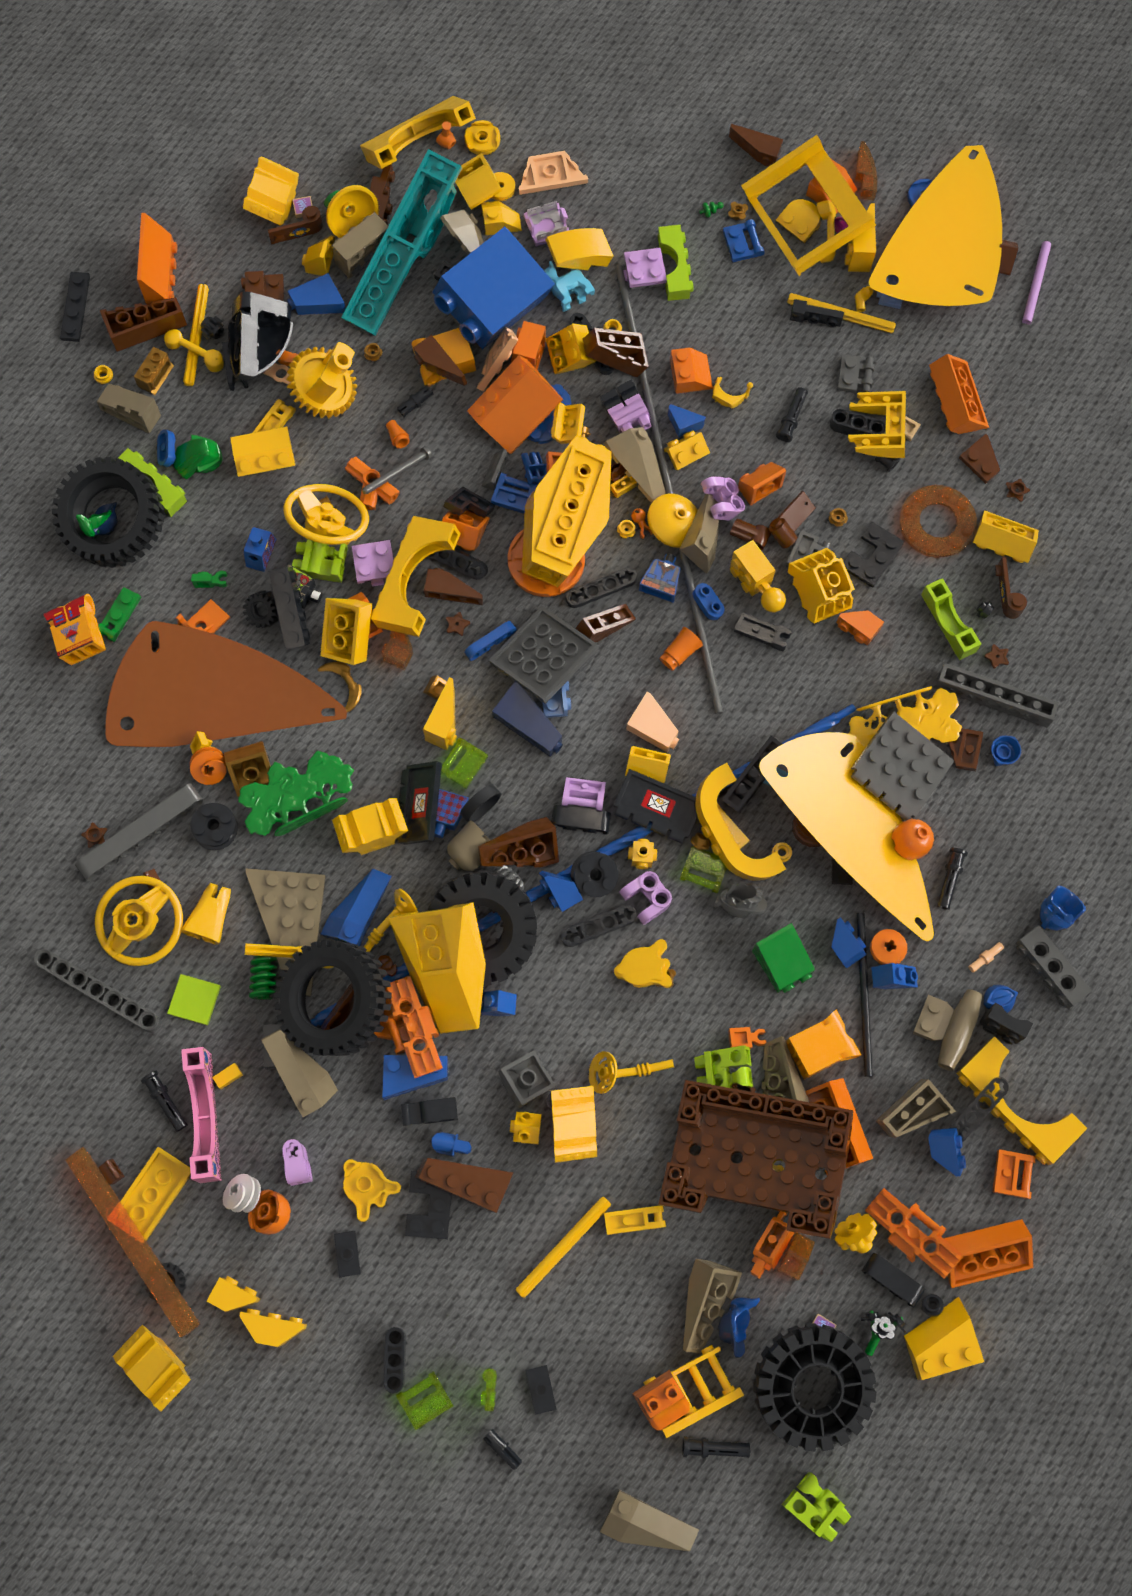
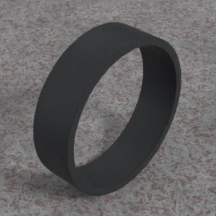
[460,784,502,822]

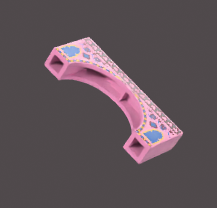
[182,1047,222,1183]

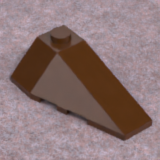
[478,817,559,868]

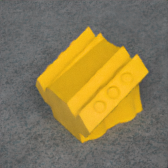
[243,156,299,226]
[788,548,855,624]
[332,798,408,855]
[551,1086,597,1163]
[113,1325,191,1411]

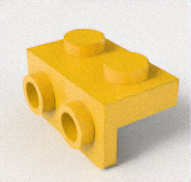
[551,403,585,444]
[664,430,710,470]

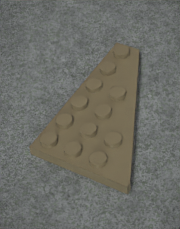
[246,869,326,997]

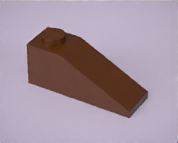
[729,124,783,167]
[413,335,467,386]
[424,568,483,605]
[575,604,636,643]

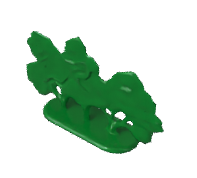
[238,751,354,836]

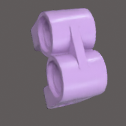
[701,477,745,521]
[619,871,672,925]
[283,1139,312,1186]

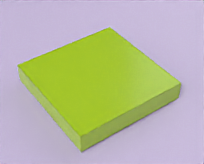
[167,974,221,1026]

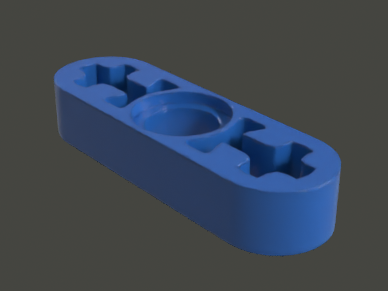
[464,621,517,661]

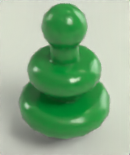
[699,202,724,218]

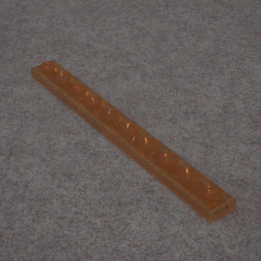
[65,1147,201,1338]

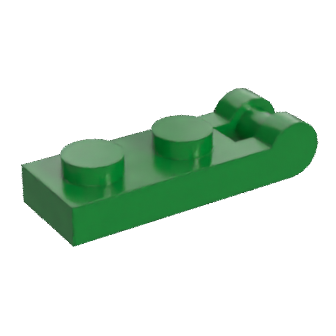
[98,587,141,642]

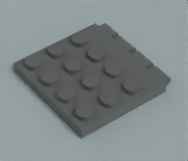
[851,711,954,821]

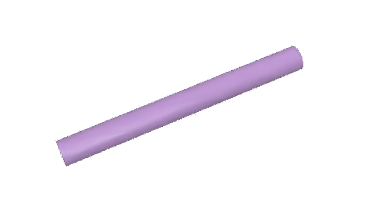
[1022,241,1051,325]

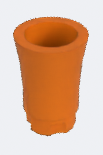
[659,627,703,671]

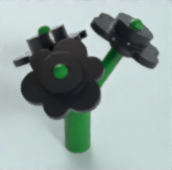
[861,1310,906,1356]

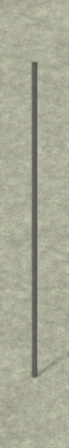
[615,265,723,714]

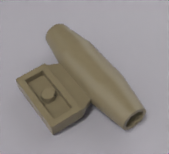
[913,989,982,1071]

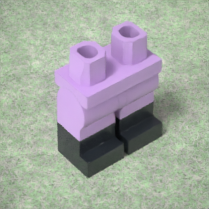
[600,379,651,433]

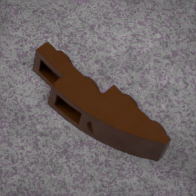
[370,164,395,225]

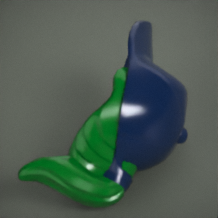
[76,502,118,537]

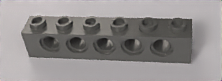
[934,663,1059,727]

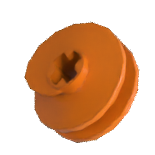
[190,747,227,785]
[870,929,907,965]

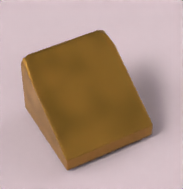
[423,675,447,700]

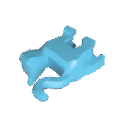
[544,261,595,312]

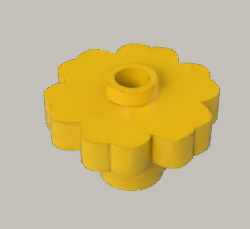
[834,1213,877,1253]

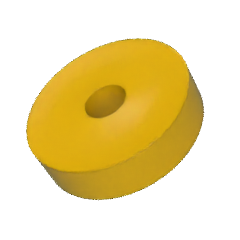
[491,172,515,201]

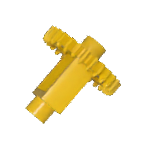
[286,342,357,419]

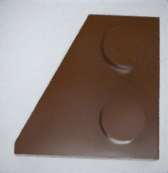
[959,434,1000,484]
[948,728,983,771]

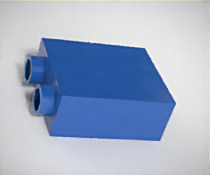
[432,226,555,350]

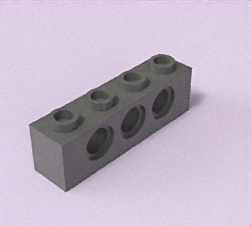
[1016,926,1092,1009]

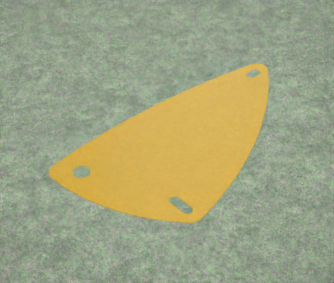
[869,145,1002,306]
[759,732,934,941]

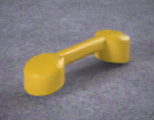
[817,200,836,263]
[164,329,224,372]

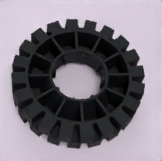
[427,870,537,986]
[753,1323,877,1452]

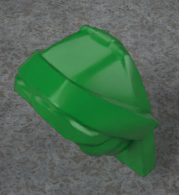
[173,435,222,479]

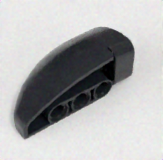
[228,291,293,381]

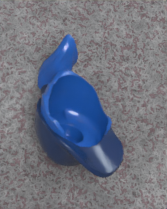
[718,1298,760,1358]

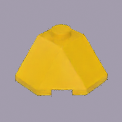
[481,200,522,235]
[302,235,335,276]

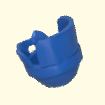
[1040,886,1086,931]

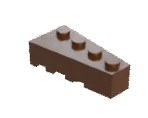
[99,297,187,352]
[415,1158,513,1213]

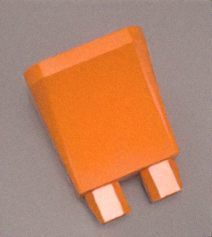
[632,1370,690,1430]

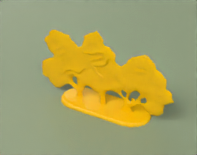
[848,686,962,748]

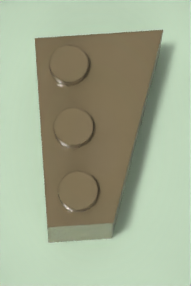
[332,212,388,279]
[97,384,161,434]

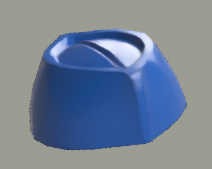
[991,736,1021,767]
[983,985,1018,1013]

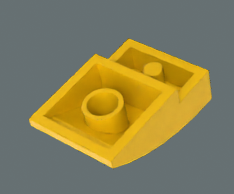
[545,228,613,270]

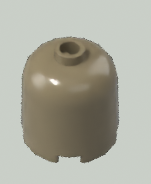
[447,820,490,871]

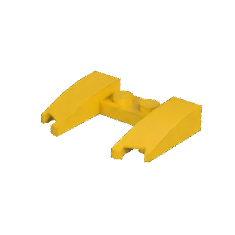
[848,391,906,458]

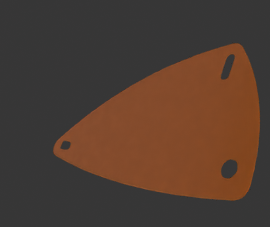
[105,621,347,747]

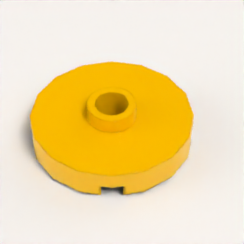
[464,120,501,155]

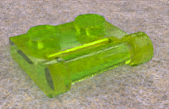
[441,737,488,789]
[679,846,727,894]
[481,1368,497,1411]
[396,1371,454,1430]

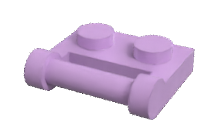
[562,777,606,811]

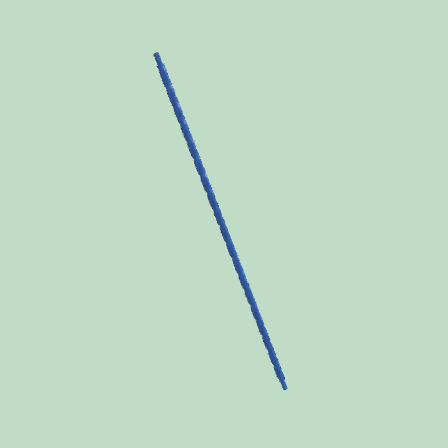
[310,704,856,1027]

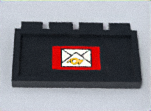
[395,761,442,845]
[613,769,697,844]

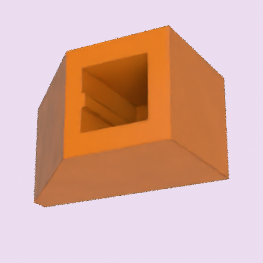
[836,611,884,646]

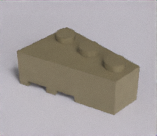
[876,1079,956,1137]

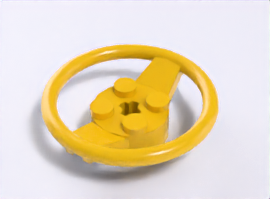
[283,484,369,545]
[95,876,183,966]

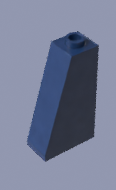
[492,681,563,757]

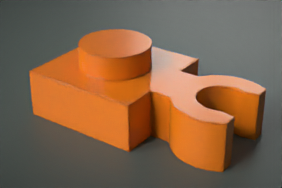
[728,1027,766,1049]

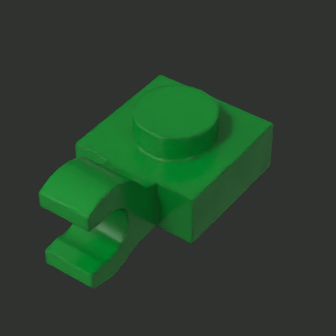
[191,571,227,588]

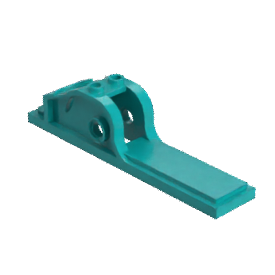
[341,149,462,336]

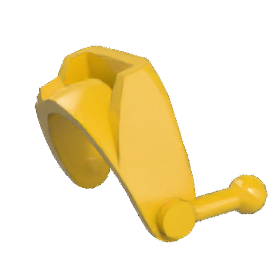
[712,377,753,408]

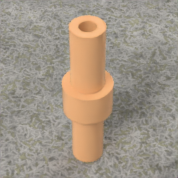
[968,942,1004,973]

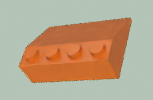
[137,213,177,305]
[467,355,563,454]

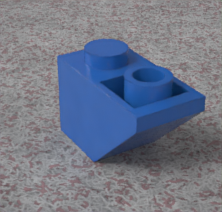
[539,871,583,912]
[832,917,866,969]
[871,963,918,989]
[480,990,517,1016]
[928,1128,966,1176]

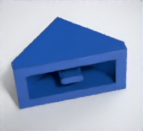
[668,404,706,437]

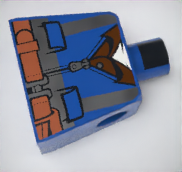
[639,554,680,603]

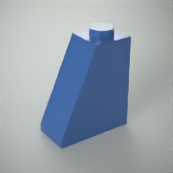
[287,273,346,315]

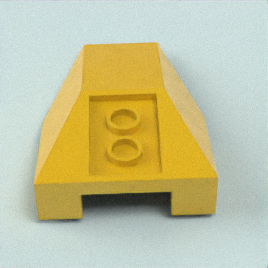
[388,903,486,1034]

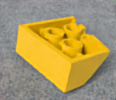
[904,1297,984,1380]

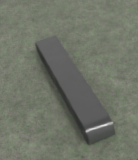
[75,784,204,882]
[34,949,161,1033]

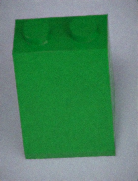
[752,923,815,993]

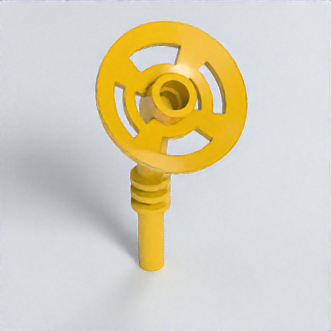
[364,888,418,952]
[589,1051,674,1094]

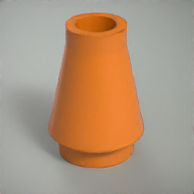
[386,420,410,449]

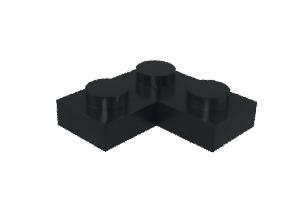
[443,487,495,518]

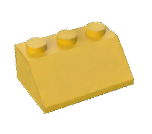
[230,426,296,477]
[973,510,1039,563]
[320,598,372,665]

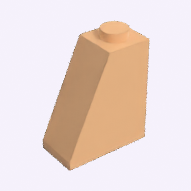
[626,692,679,753]

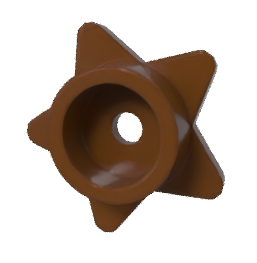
[1006,479,1030,502]
[446,612,470,636]
[984,644,1009,669]
[81,823,107,848]

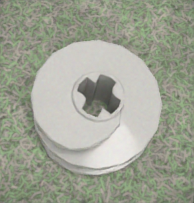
[222,1174,261,1213]

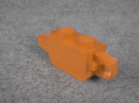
[751,1211,795,1279]

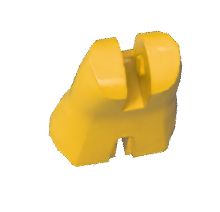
[181,883,231,945]

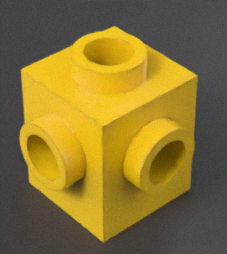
[628,839,657,869]
[510,1112,542,1144]

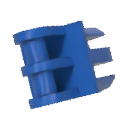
[521,452,547,484]
[432,1132,472,1157]

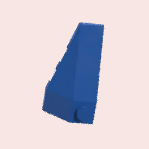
[321,869,392,946]

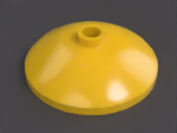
[326,185,379,238]
[647,494,698,548]

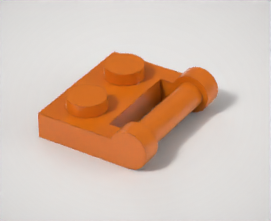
[992,1149,1036,1199]

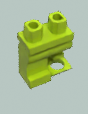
[292,539,348,583]
[694,1045,753,1088]
[781,1472,851,1542]

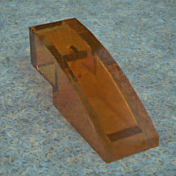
[854,141,877,200]

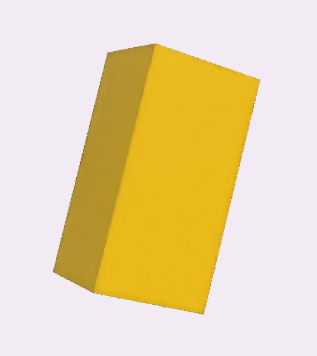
[610,475,637,498]
[212,1063,243,1089]

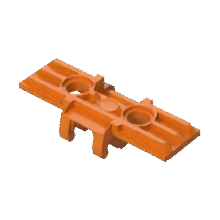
[155,599,230,653]
[385,976,443,1079]
[865,1188,964,1279]

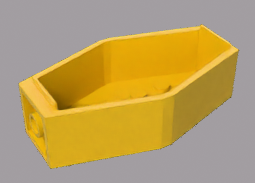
[522,436,611,587]

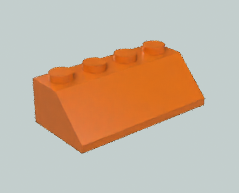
[929,354,989,434]
[805,1078,873,1175]
[944,1219,1033,1288]

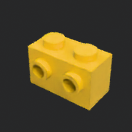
[625,746,671,783]

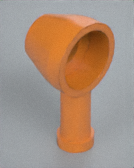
[436,121,456,150]

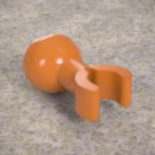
[631,508,653,539]

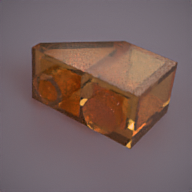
[381,631,413,670]
[777,1232,815,1281]

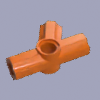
[345,456,400,510]

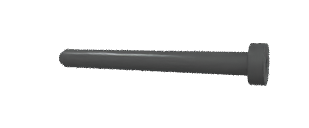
[362,446,432,494]

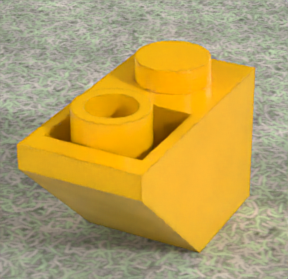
[207,1276,260,1312]

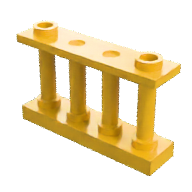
[643,1345,744,1438]

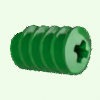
[249,956,277,1000]

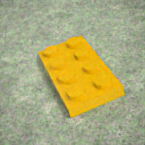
[108,1147,191,1244]

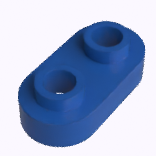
[157,429,176,467]
[692,583,724,620]

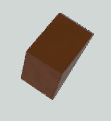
[998,240,1018,275]

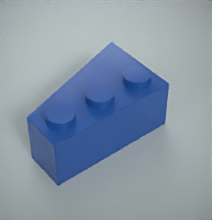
[382,1055,448,1100]

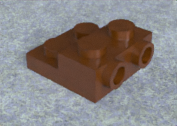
[241,271,284,301]

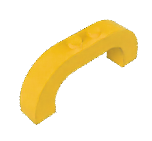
[695,763,786,881]

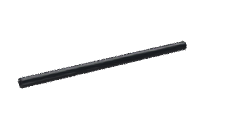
[856,913,873,1077]

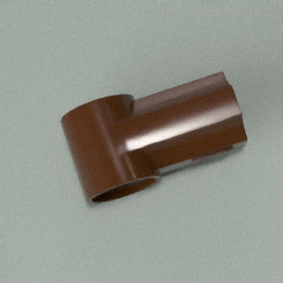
[730,518,771,550]

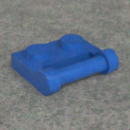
[723,219,765,262]
[491,473,538,514]

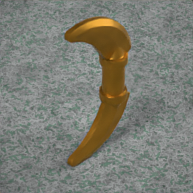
[318,662,362,713]

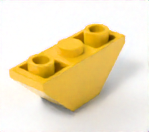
[240,1308,307,1347]

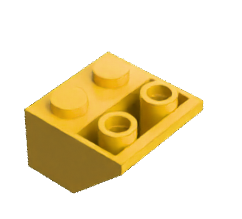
[455,153,503,210]
[546,324,596,374]

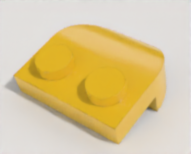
[776,199,821,243]

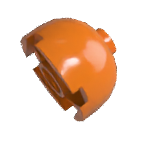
[892,819,934,860]
[248,1189,291,1235]

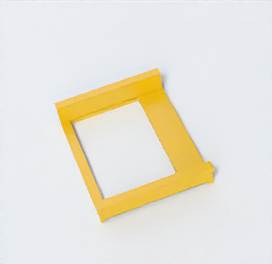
[741,135,876,276]

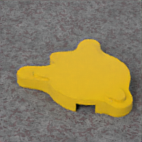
[614,939,672,988]
[343,1159,401,1222]

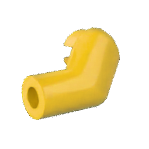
[855,286,873,312]

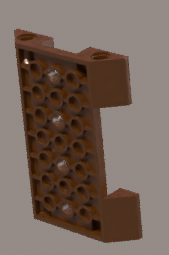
[659,1080,853,1239]

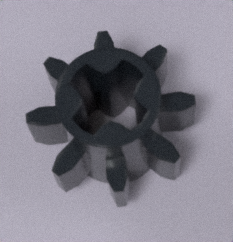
[201,316,224,340]

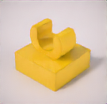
[190,731,215,754]

